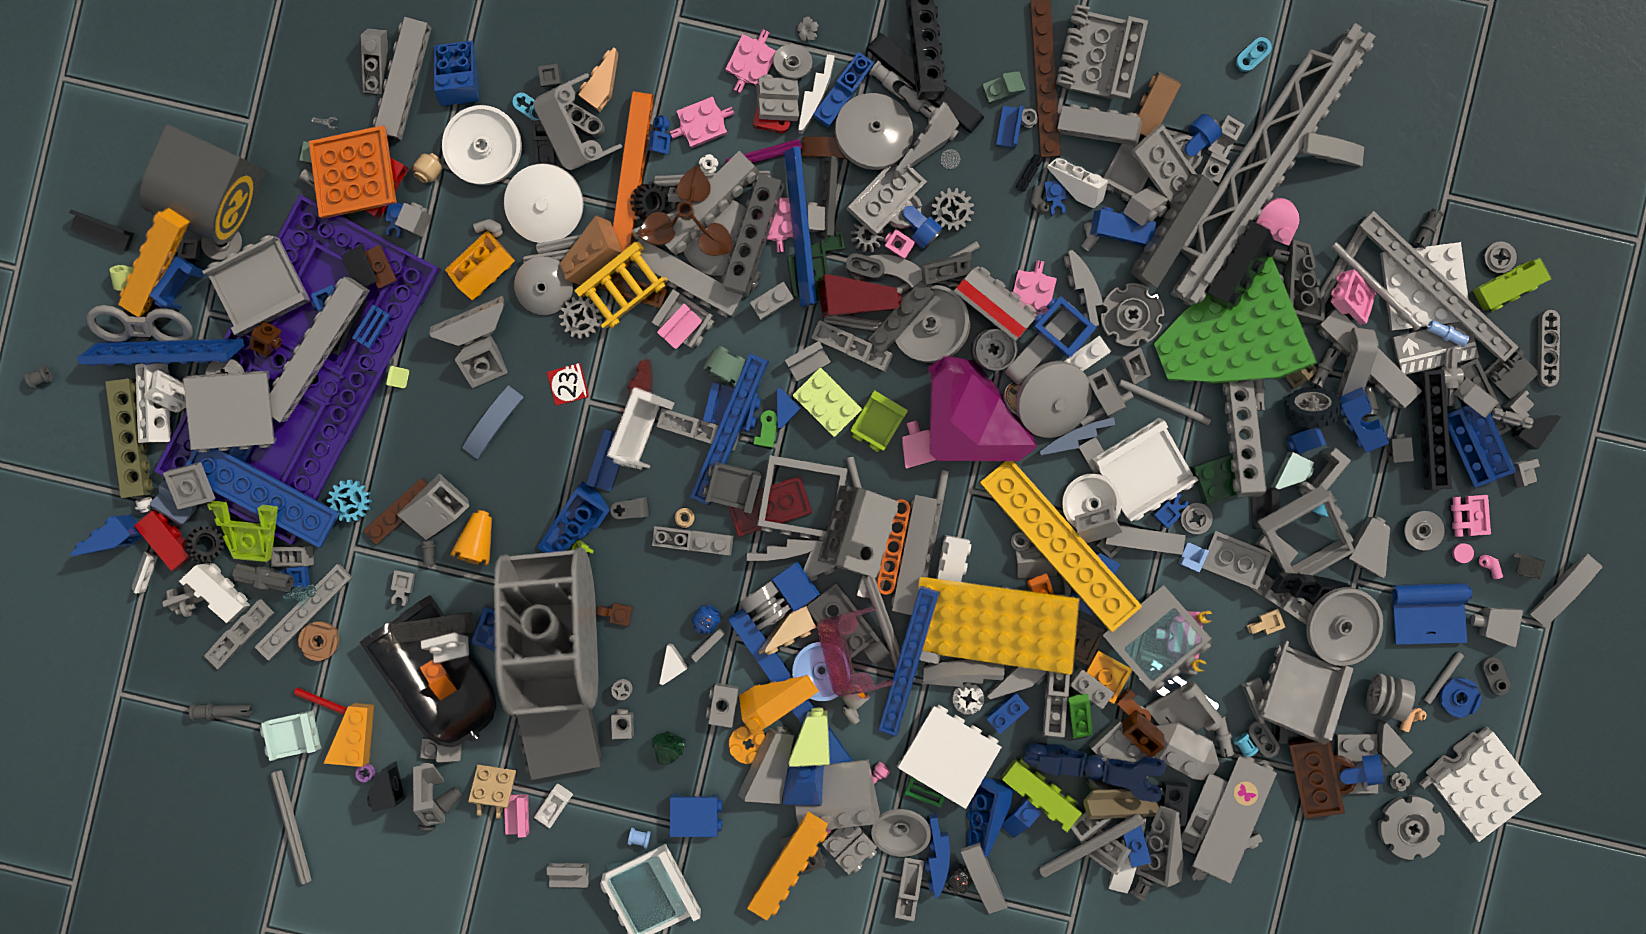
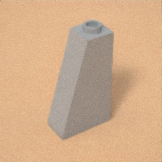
[738,726,794,804]

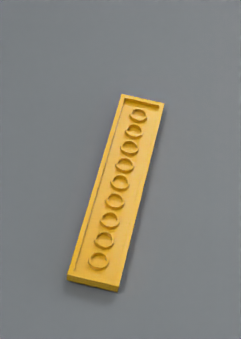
[980,461,1142,633]

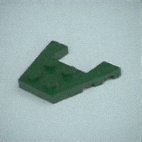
[787,231,845,302]

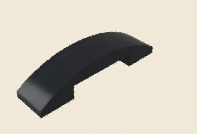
[531,120,556,166]

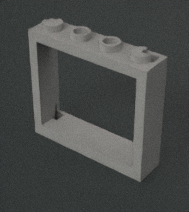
[757,455,847,541]
[1258,486,1355,575]

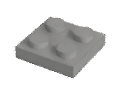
[163,462,215,509]

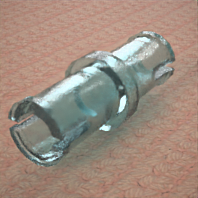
[283,585,317,602]

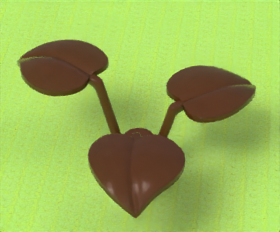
[638,166,732,256]

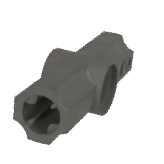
[232,564,294,592]

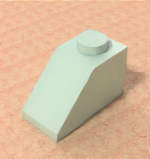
[1271,452,1314,489]

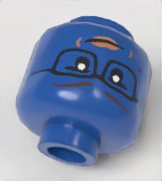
[692,604,721,634]

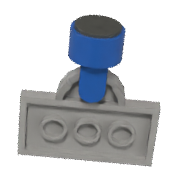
[1131,114,1222,208]
[846,159,943,250]

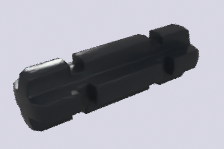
[1016,154,1043,192]

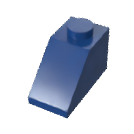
[1286,427,1326,454]
[1001,796,1042,838]

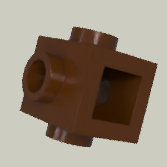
[249,321,282,357]

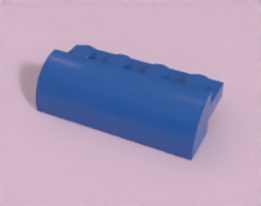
[1447,405,1516,488]

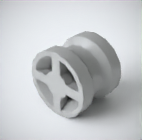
[611,679,633,700]

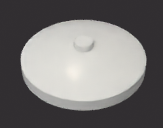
[442,105,522,185]
[504,164,584,243]

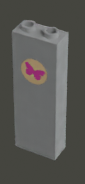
[1192,756,1277,884]

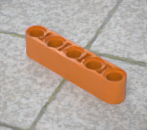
[876,500,910,594]

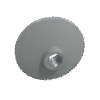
[773,44,813,79]
[201,232,242,261]
[1404,511,1445,550]

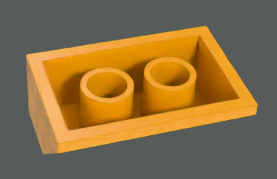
[445,230,515,301]

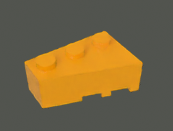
[324,703,374,767]

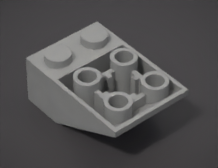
[397,474,469,540]

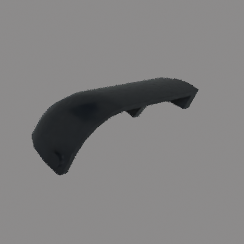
[359,595,496,747]

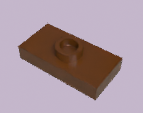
[365,245,398,289]

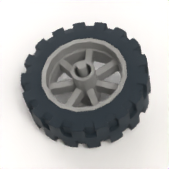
[1285,387,1341,428]

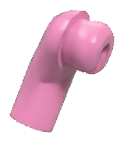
[1479,555,1503,579]

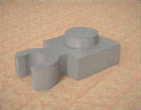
[391,570,415,606]

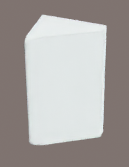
[132,552,158,594]

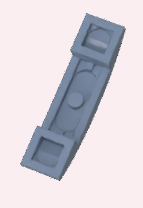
[462,386,525,460]

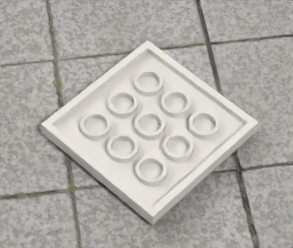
[1380,242,1468,331]
[1432,731,1541,842]

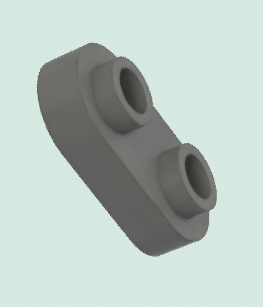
[846,253,885,280]
[1481,656,1511,695]
[1247,720,1280,758]

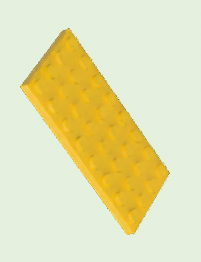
[918,577,1079,675]

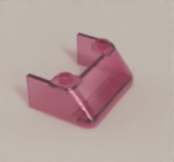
[817,607,894,696]

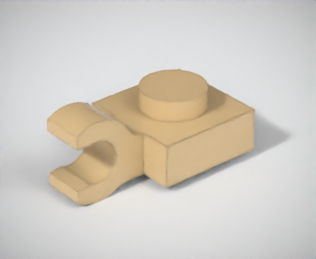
[1246,609,1285,635]

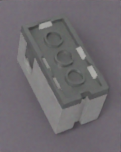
[818,485,899,578]

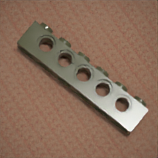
[105,378,153,498]

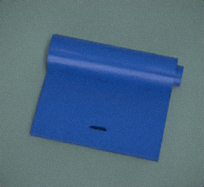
[1392,583,1472,645]

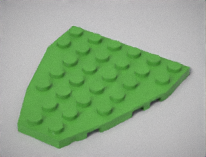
[1154,257,1317,384]

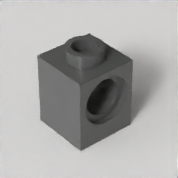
[1386,434,1414,463]

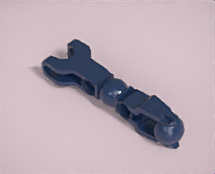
[1023,743,1166,802]

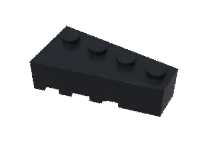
[1207,219,1276,311]

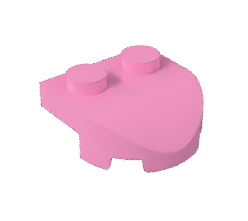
[1255,198,1299,246]

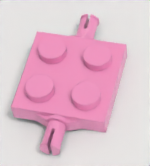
[725,29,776,93]
[670,96,734,148]
[757,197,793,253]
[1013,260,1057,315]

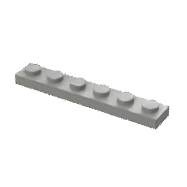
[255,564,353,661]

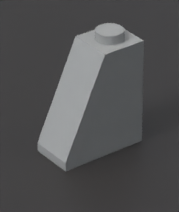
[1344,516,1390,578]

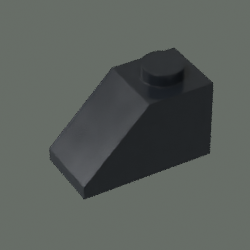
[1511,415,1561,450]

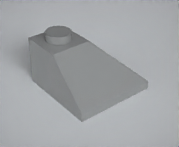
[455,335,508,388]

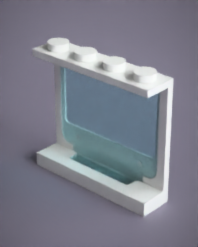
[600,844,701,934]

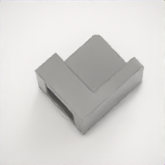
[1503,390,1534,418]
[1513,459,1540,487]

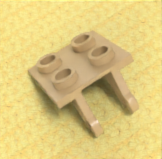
[468,765,516,819]

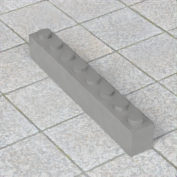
[270,277,370,422]

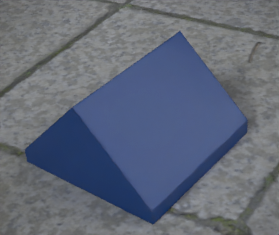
[772,562,820,612]

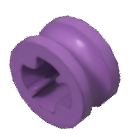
[355,764,375,782]

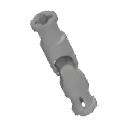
[869,60,940,121]

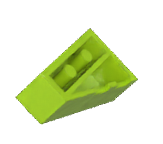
[1472,258,1551,312]

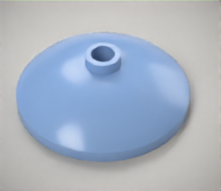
[792,642,852,701]

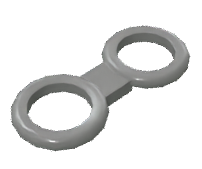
[86,305,193,343]

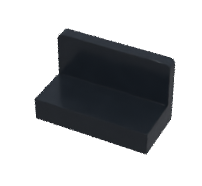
[1251,489,1281,529]

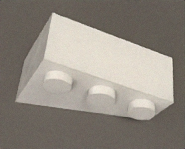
[936,535,971,583]
[179,563,250,623]

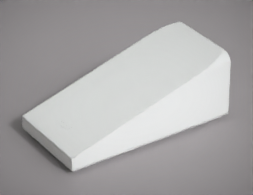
[534,784,573,828]

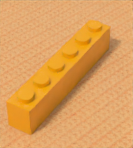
[118,208,190,318]
[747,811,828,920]

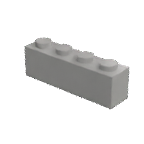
[1057,104,1143,145]

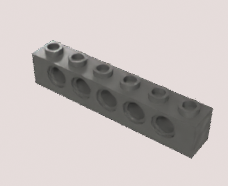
[722,174,784,297]

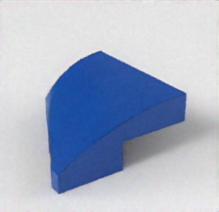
[470,605,496,652]

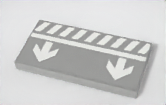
[1391,322,1479,375]

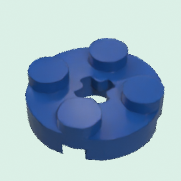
[1439,677,1482,718]

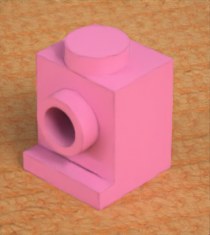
[884,229,915,259]

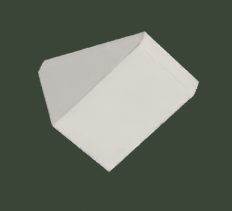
[659,644,688,685]

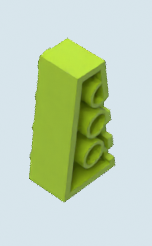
[1001,758,1082,832]

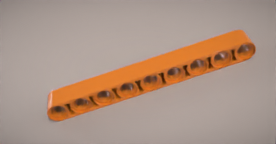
[613,91,653,267]

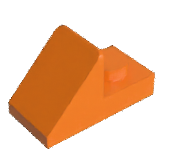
[1027,573,1054,595]
[420,659,457,701]

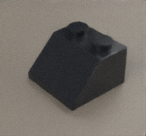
[367,761,406,812]

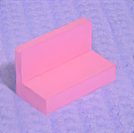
[657,304,702,349]
[504,794,529,837]

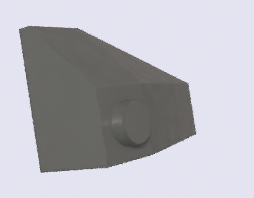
[1283,240,1325,324]

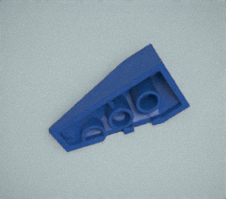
[537,481,610,553]

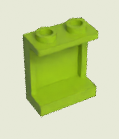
[850,390,908,452]

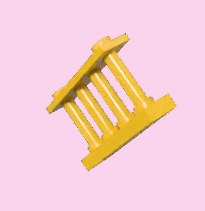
[575,242,668,329]

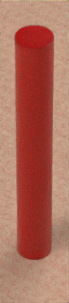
[294,688,347,715]

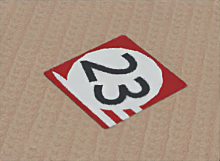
[547,363,589,405]

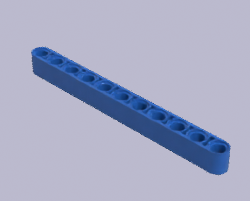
[728,608,853,764]

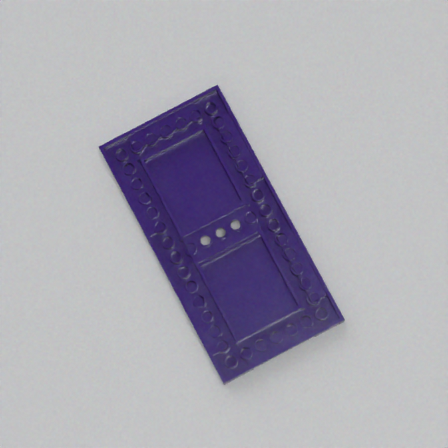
[154,194,441,544]

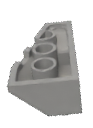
[893,102,959,178]
[1135,806,1184,887]

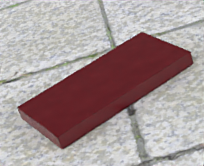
[728,476,812,537]

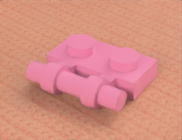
[1451,495,1491,537]

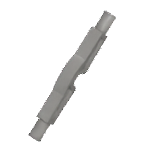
[1419,726,1492,790]

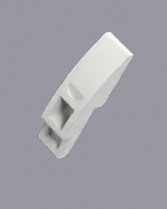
[1064,335,1111,371]

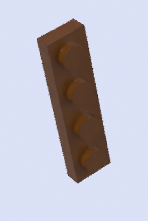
[363,478,428,545]

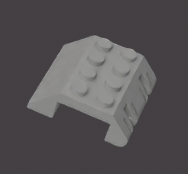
[1056,5,1148,99]

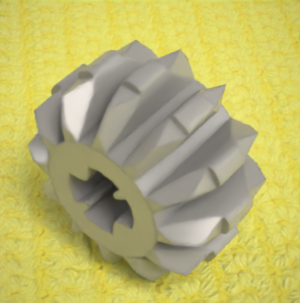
[851,224,884,253]

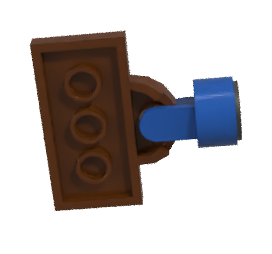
[1289,740,1387,818]

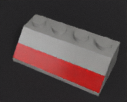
[954,266,1038,341]

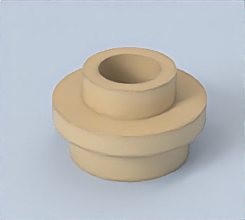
[675,508,695,528]

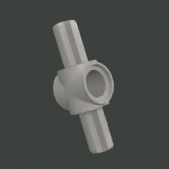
[1439,348,1464,406]

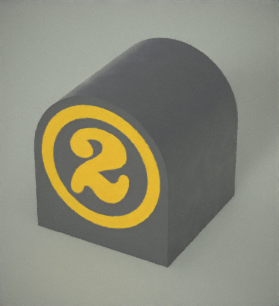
[140,124,267,244]

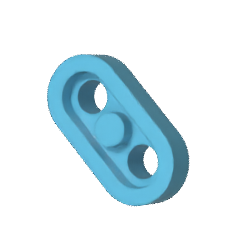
[1236,37,1272,72]

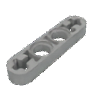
[1537,310,1560,387]

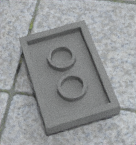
[1202,531,1272,590]
[1336,733,1378,794]

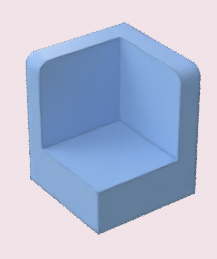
[1178,543,1209,572]

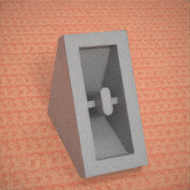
[1119,347,1151,385]

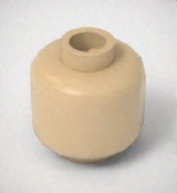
[413,153,442,183]

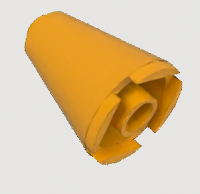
[450,510,492,566]

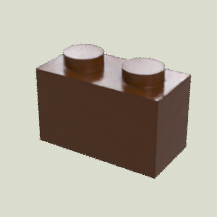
[1122,710,1165,757]

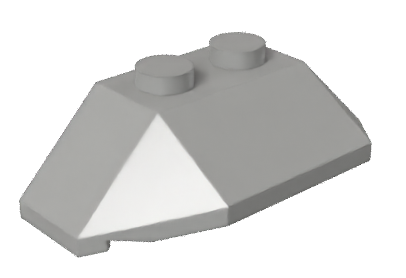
[429,296,504,346]
[1154,722,1219,780]

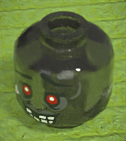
[946,864,973,895]

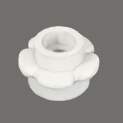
[699,154,718,173]
[135,497,152,513]

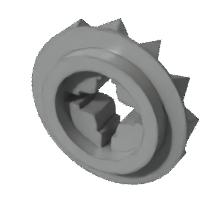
[1483,242,1517,273]
[1180,503,1213,534]

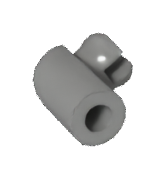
[1081,221,1099,252]

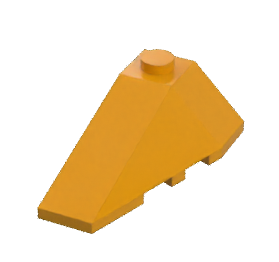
[739,675,819,735]

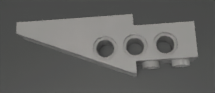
[1042,671,1070,739]

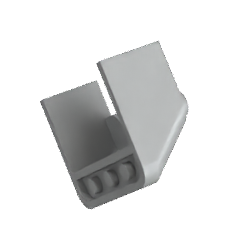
[533,73,622,170]

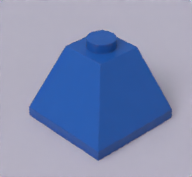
[783,765,824,806]

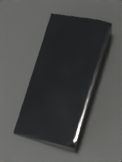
[341,245,377,289]

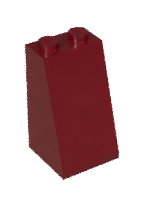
[818,274,901,318]

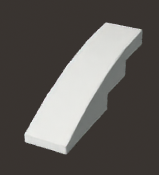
[799,54,835,134]

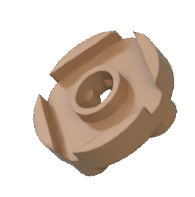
[298,621,339,661]

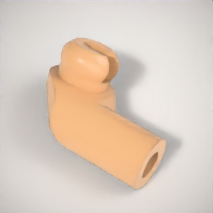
[1399,708,1426,732]

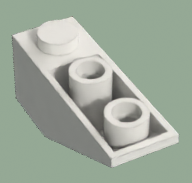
[1047,158,1108,208]

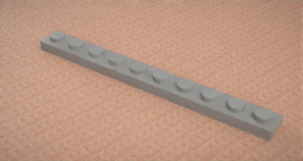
[1358,211,1518,362]

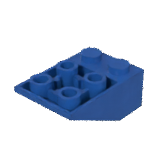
[434,41,479,106]
[70,515,142,556]

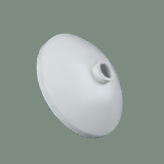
[1063,474,1122,529]

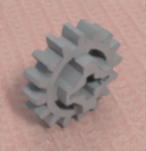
[932,188,974,231]
[559,297,603,339]

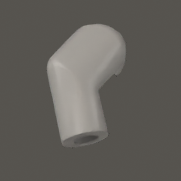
[473,219,503,237]

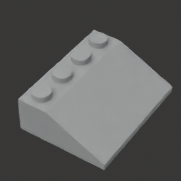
[795,759,880,830]

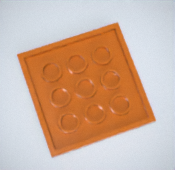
[309,125,397,219]

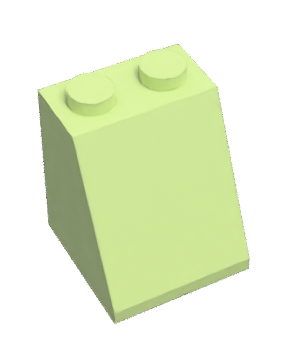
[789,707,830,766]

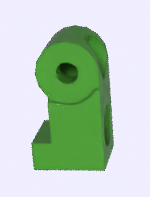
[754,410,778,448]

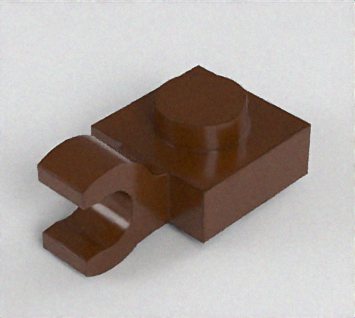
[597,603,633,626]

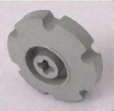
[1100,283,1164,347]
[1378,795,1445,860]

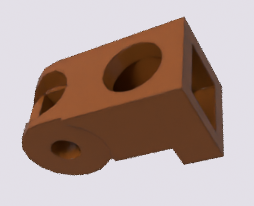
[1115,687,1151,721]

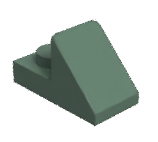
[982,71,1026,104]

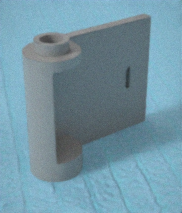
[1146,681,1223,731]

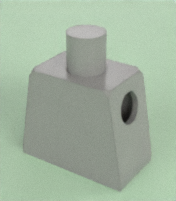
[1470,608,1523,647]

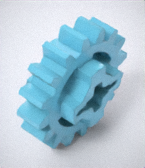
[327,480,372,522]

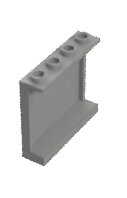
[202,235,311,336]
[183,371,276,452]
[1257,641,1353,745]

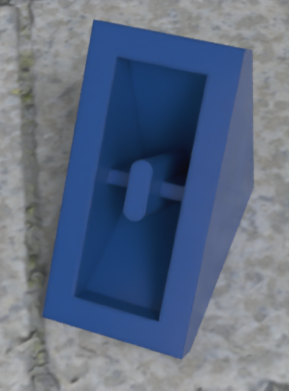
[777,388,801,428]

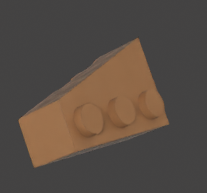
[1135,72,1181,136]
[560,216,623,285]

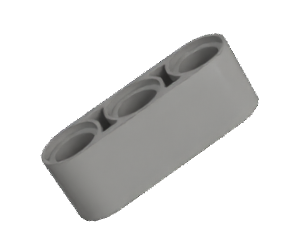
[565,103,605,138]

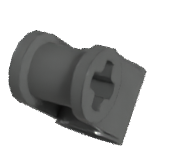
[610,497,649,519]

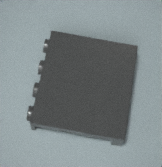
[514,708,603,780]

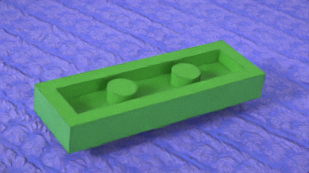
[1068,694,1093,739]

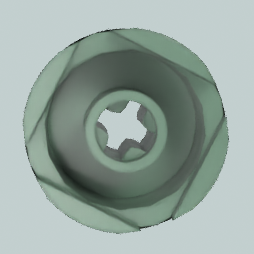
[702,346,746,388]

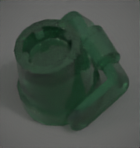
[652,731,685,765]

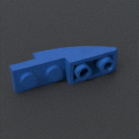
[813,52,874,128]
[925,814,950,898]

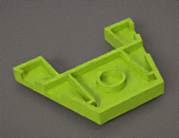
[207,501,278,562]

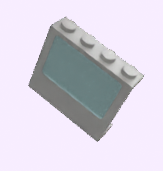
[1103,585,1212,692]

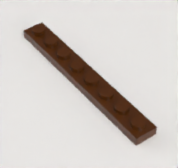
[1030,0,1061,158]

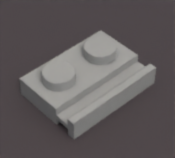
[1087,830,1131,875]

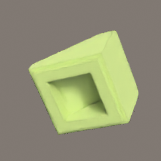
[386,366,409,388]

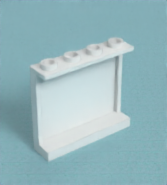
[608,387,674,470]
[1092,418,1198,521]
[896,704,1001,809]

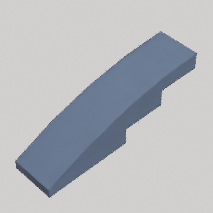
[1038,417,1115,455]

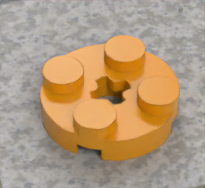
[729,724,766,764]

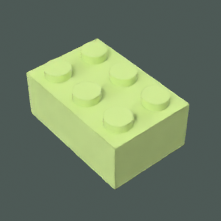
[793,367,862,437]

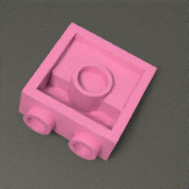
[1331,269,1376,325]

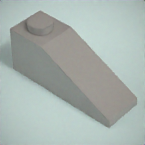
[986,666,1046,699]

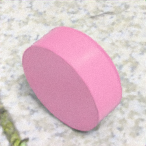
[1452,543,1474,563]

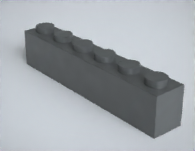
[1130,174,1219,288]

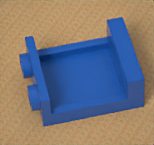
[149,256,206,310]
[703,382,761,432]
[670,794,722,837]

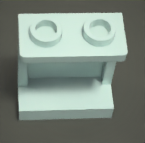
[260,710,321,761]

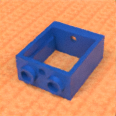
[1032,296,1097,359]

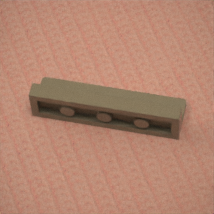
[1083,788,1162,819]

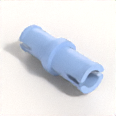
[1427,319,1469,347]

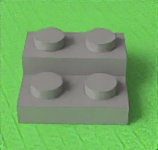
[756,74,799,121]
[822,826,877,874]

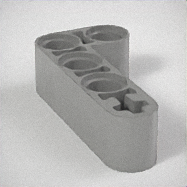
[1336,327,1378,404]

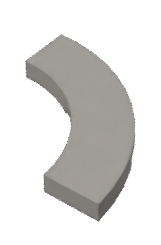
[845,254,923,289]

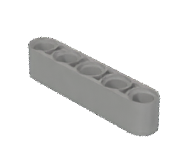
[1004,302,1078,385]

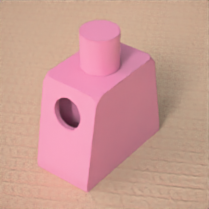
[902,420,936,468]

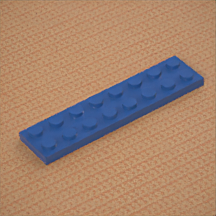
[77,338,244,366]
[185,448,340,548]

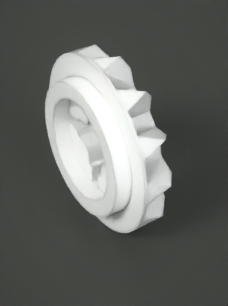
[953,683,984,714]

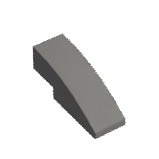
[894,858,924,922]

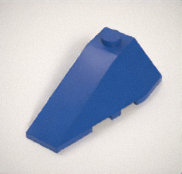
[967,778,1014,858]

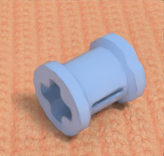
[628,827,651,849]

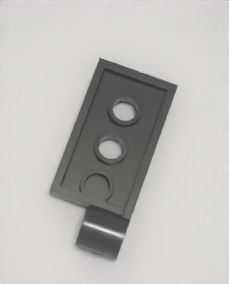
[806,583,890,665]

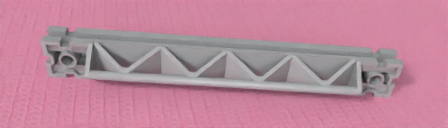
[1169,23,1375,307]

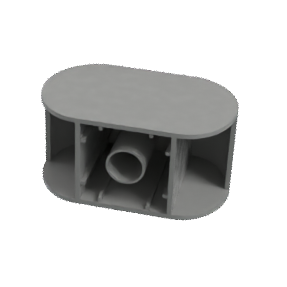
[495,548,598,715]

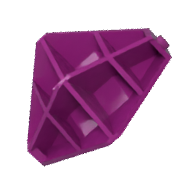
[928,356,1038,461]

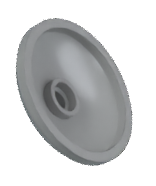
[514,256,573,315]
[872,809,931,857]

